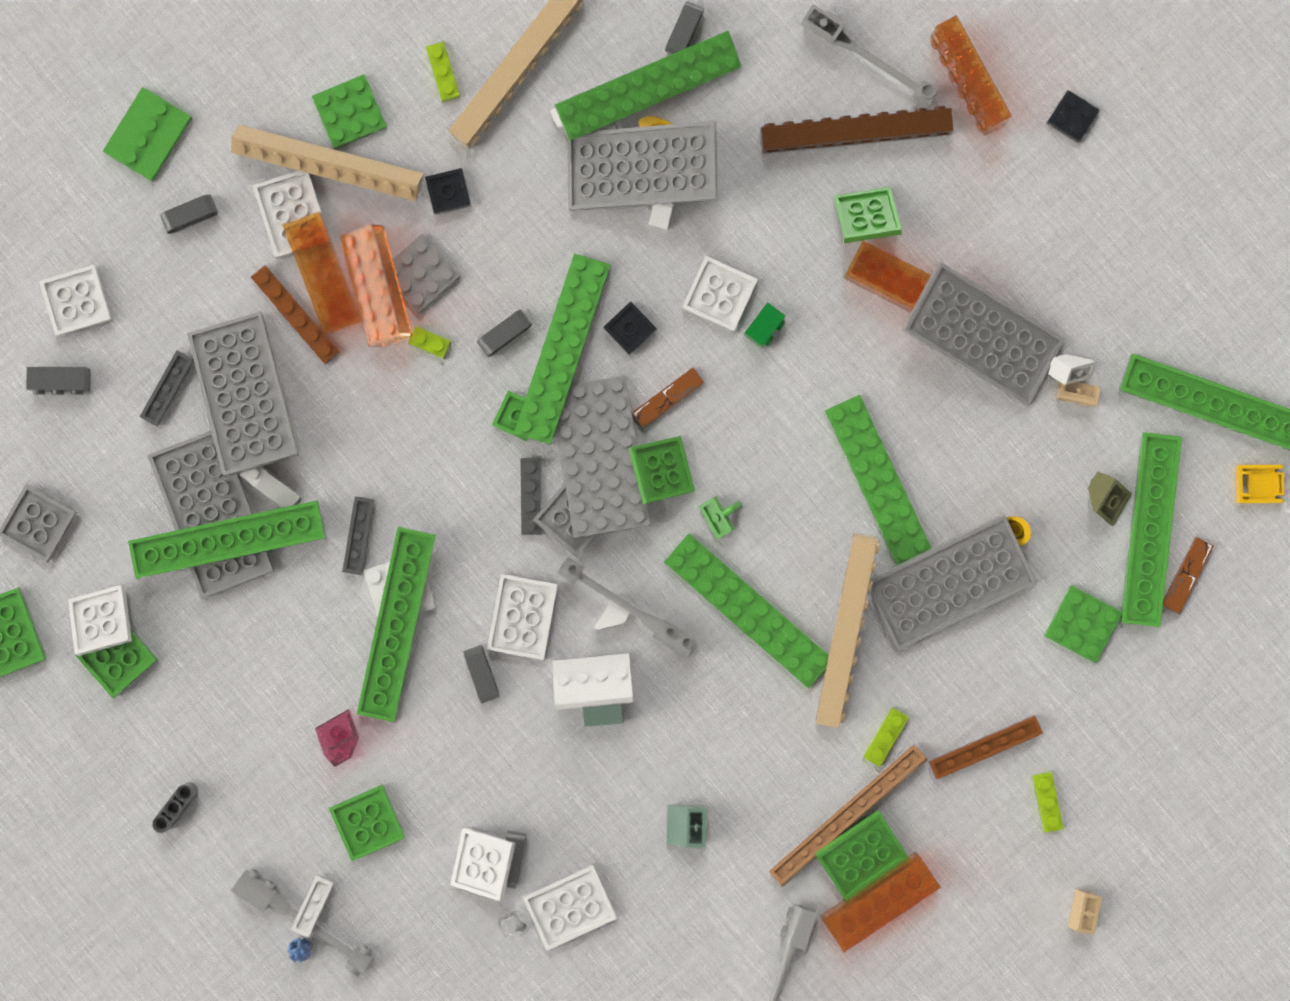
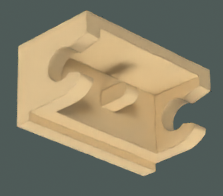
[1055,381,1100,407]
[1068,889,1102,935]

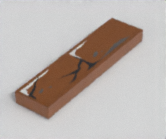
[632,367,704,428]
[1163,537,1214,614]

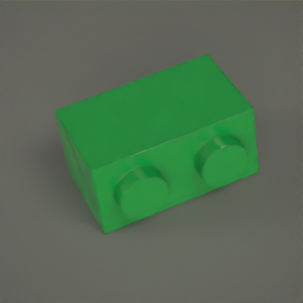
[744,302,786,349]

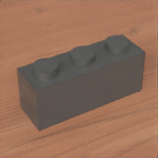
[26,367,90,395]

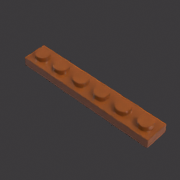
[251,265,340,365]
[928,715,1043,780]

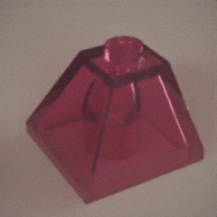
[315,709,359,767]

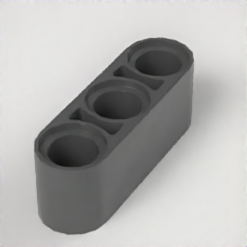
[665,1,704,54]
[160,194,218,234]
[477,309,532,357]
[463,645,500,703]
[152,782,198,833]
[505,830,527,889]

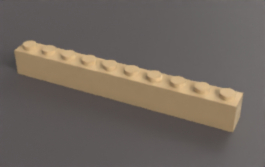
[448,0,584,149]
[231,125,424,201]
[816,533,880,728]

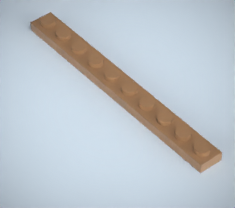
[769,745,928,887]

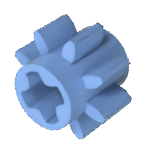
[287,937,313,963]

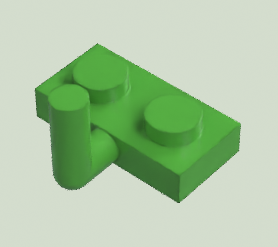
[698,496,742,539]

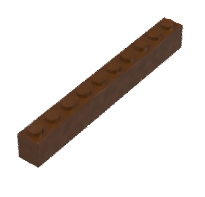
[760,106,954,154]

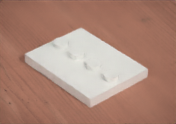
[252,171,331,259]
[487,574,558,660]
[553,653,633,710]
[523,864,617,951]

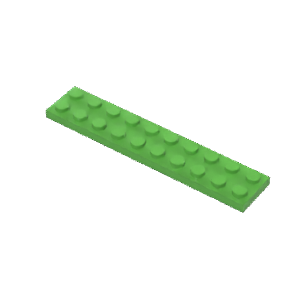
[554,30,742,141]
[514,253,611,445]
[1119,354,1290,451]
[825,394,932,566]
[1120,432,1182,627]
[128,500,326,579]
[356,526,436,722]
[664,534,829,689]

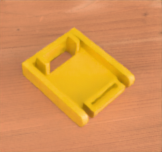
[1235,465,1284,503]

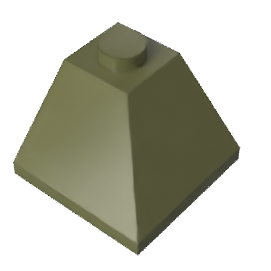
[1088,471,1132,526]

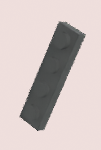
[139,350,194,427]
[520,458,541,535]
[342,496,375,575]

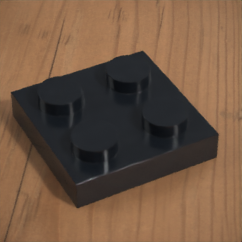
[1046,90,1100,143]
[425,168,471,215]
[603,301,657,355]

